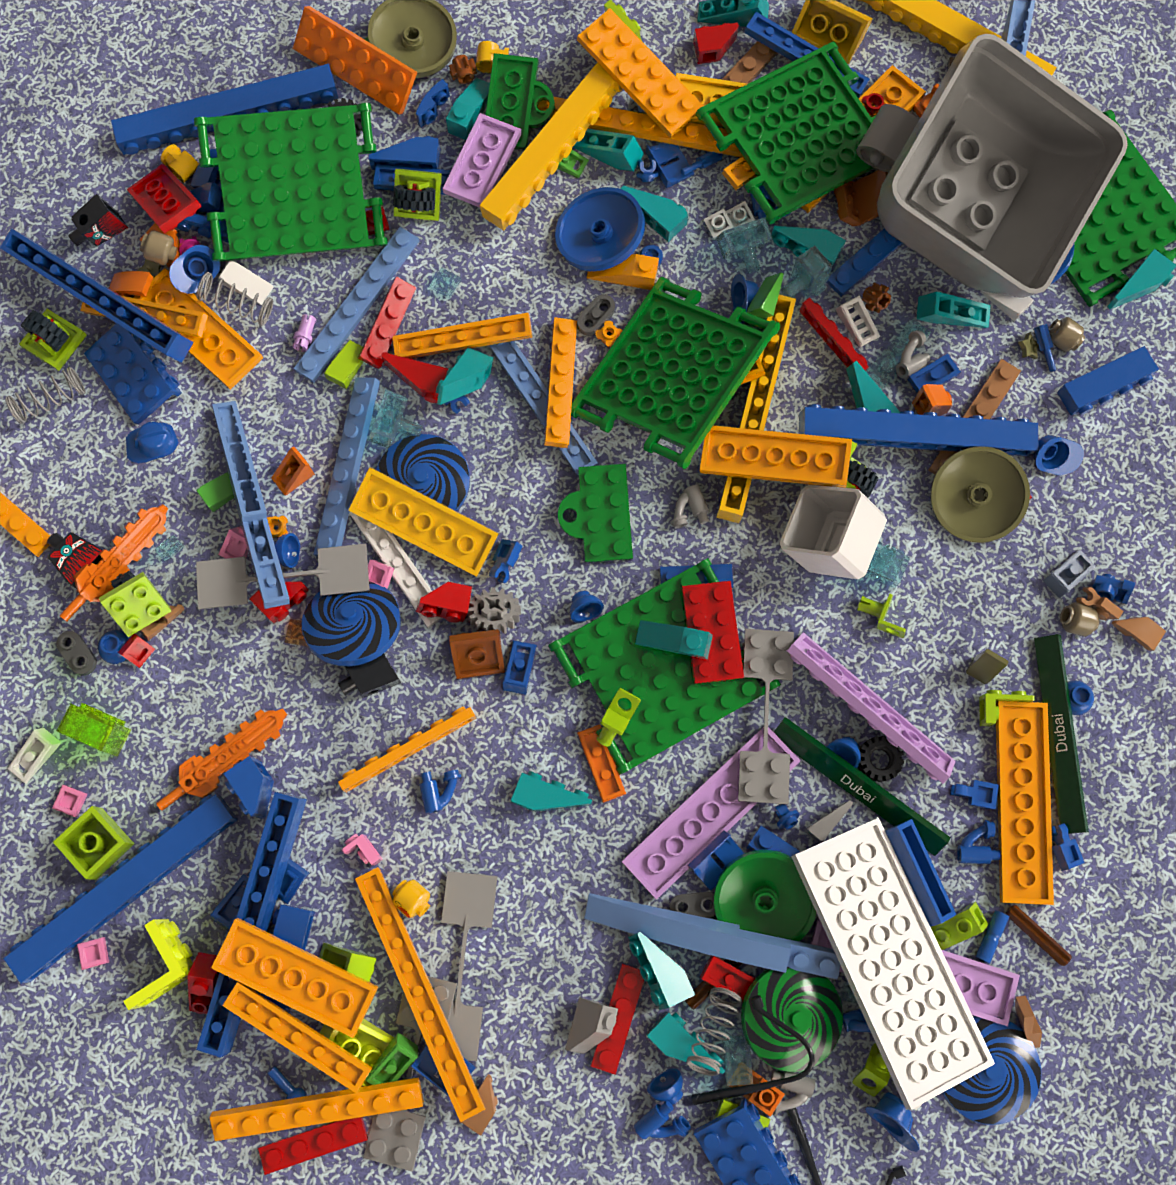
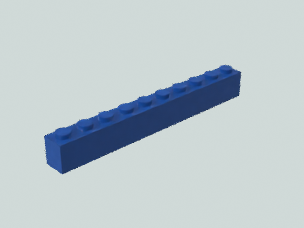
[111,64,339,155]
[0,228,194,363]
[799,404,1039,456]
[196,792,307,1057]
[3,794,239,984]

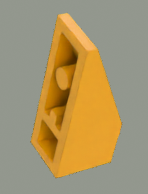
[587,254,659,290]

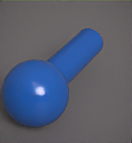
[267,1066,307,1099]

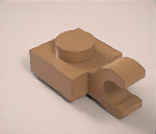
[1076,587,1124,621]

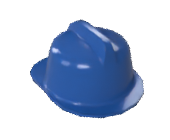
[169,245,220,294]
[731,274,759,324]
[126,422,179,463]
[1033,435,1084,476]
[865,1092,920,1152]

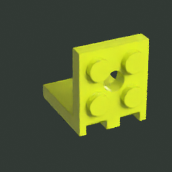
[123,919,193,1010]

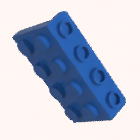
[84,323,182,424]
[694,1098,801,1185]

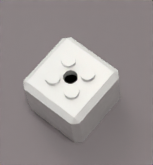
[780,485,887,580]

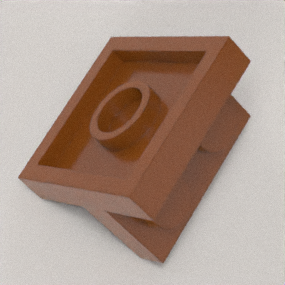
[449,629,505,679]

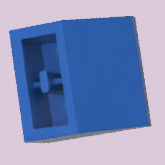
[223,756,274,819]

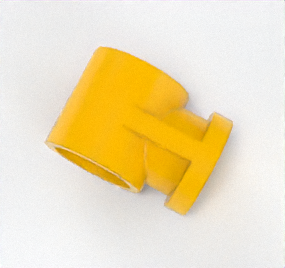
[476,41,509,73]
[161,144,199,183]

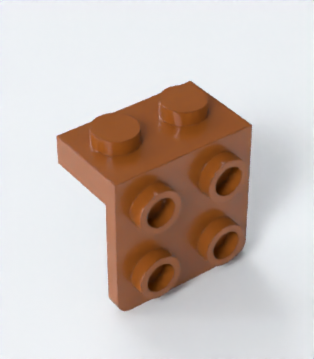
[834,170,888,227]

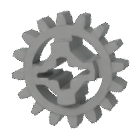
[468,587,521,634]

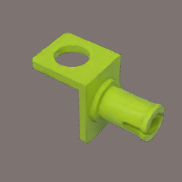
[857,594,906,638]
[597,688,641,747]
[852,1043,891,1097]

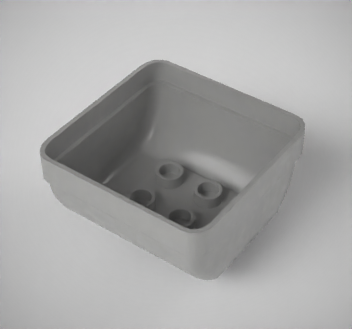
[856,34,1127,298]

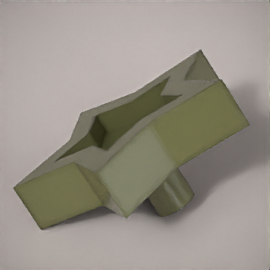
[137,259,161,278]
[1018,332,1038,359]

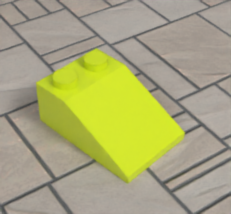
[319,1019,394,1086]

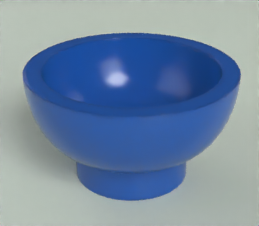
[274,533,301,568]
[570,591,604,623]
[98,630,131,664]
[1068,680,1094,715]
[827,737,861,768]
[647,1068,683,1105]

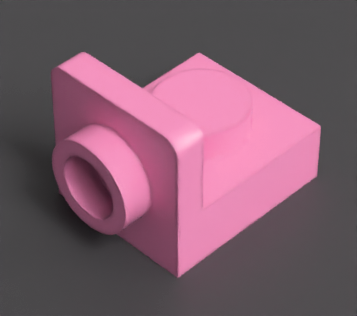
[218,526,248,559]
[342,834,383,866]

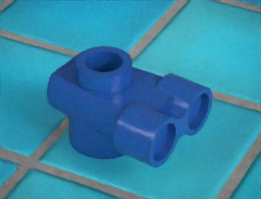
[1092,574,1135,604]

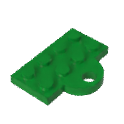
[486,53,555,150]
[558,464,633,563]

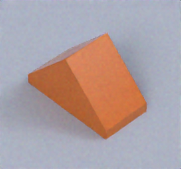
[271,446,315,496]

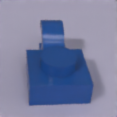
[489,539,523,583]
[950,780,999,810]
[1052,823,1085,871]

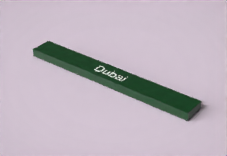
[1034,634,1089,834]
[774,717,951,856]

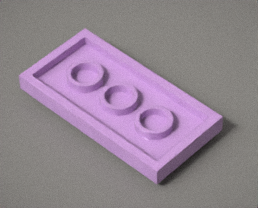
[443,113,521,207]

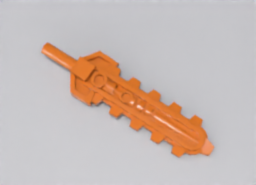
[59,504,168,622]
[156,708,288,811]

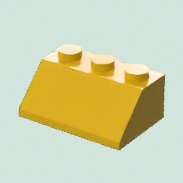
[792,0,873,64]

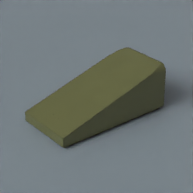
[966,649,1009,684]

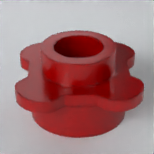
[862,93,884,116]

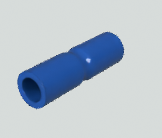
[975,910,1009,964]

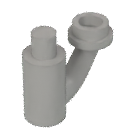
[896,330,930,379]
[670,484,709,529]
[771,1070,815,1116]

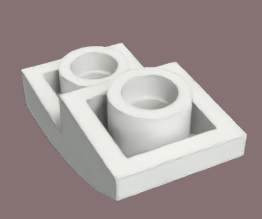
[704,201,756,240]

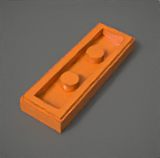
[577,724,626,803]

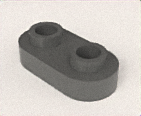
[577,294,615,336]
[56,631,97,675]
[669,892,716,918]

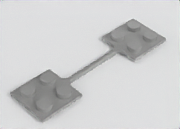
[196,544,370,609]
[738,629,794,805]
[441,871,498,1061]
[363,976,457,1172]

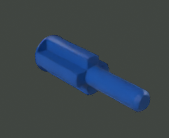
[681,152,722,175]
[1033,324,1056,372]

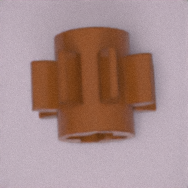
[449,55,477,84]
[862,282,891,313]

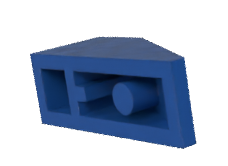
[368,136,441,170]

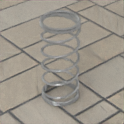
[196,272,273,326]
[5,367,86,424]
[687,987,742,1076]

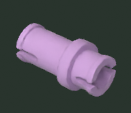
[292,314,316,352]

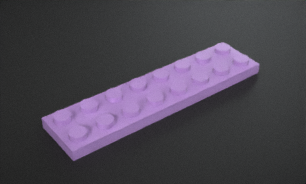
[787,632,955,784]
[622,727,801,900]
[810,917,1020,1026]

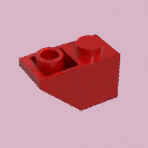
[693,23,739,64]
[416,581,472,623]
[249,582,309,623]
[187,952,220,1014]

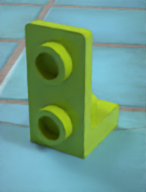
[979,690,1035,727]
[931,901,989,950]

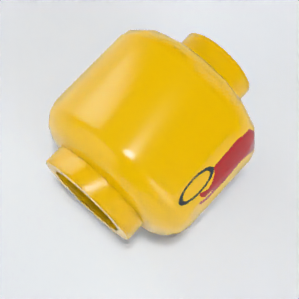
[392,879,430,918]

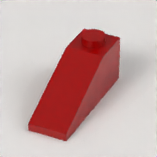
[382,352,448,403]

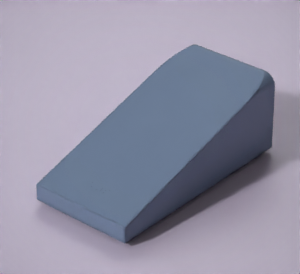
[1043,549,1096,598]

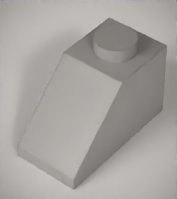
[565,997,618,1054]

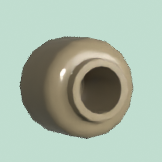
[140,230,178,265]
[1049,317,1085,352]
[1060,602,1100,637]

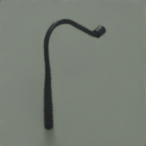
[691,995,815,1105]
[786,1108,906,1185]

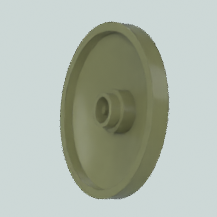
[368,0,457,78]
[930,447,1030,543]

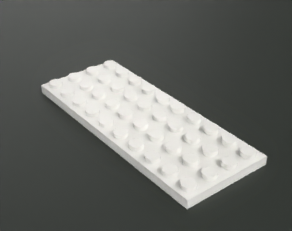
[791,818,995,1110]

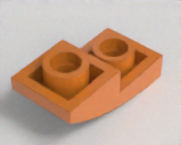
[109,271,153,297]
[726,1061,785,1117]

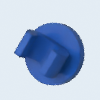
[636,158,659,182]
[444,396,470,414]
[775,804,800,830]

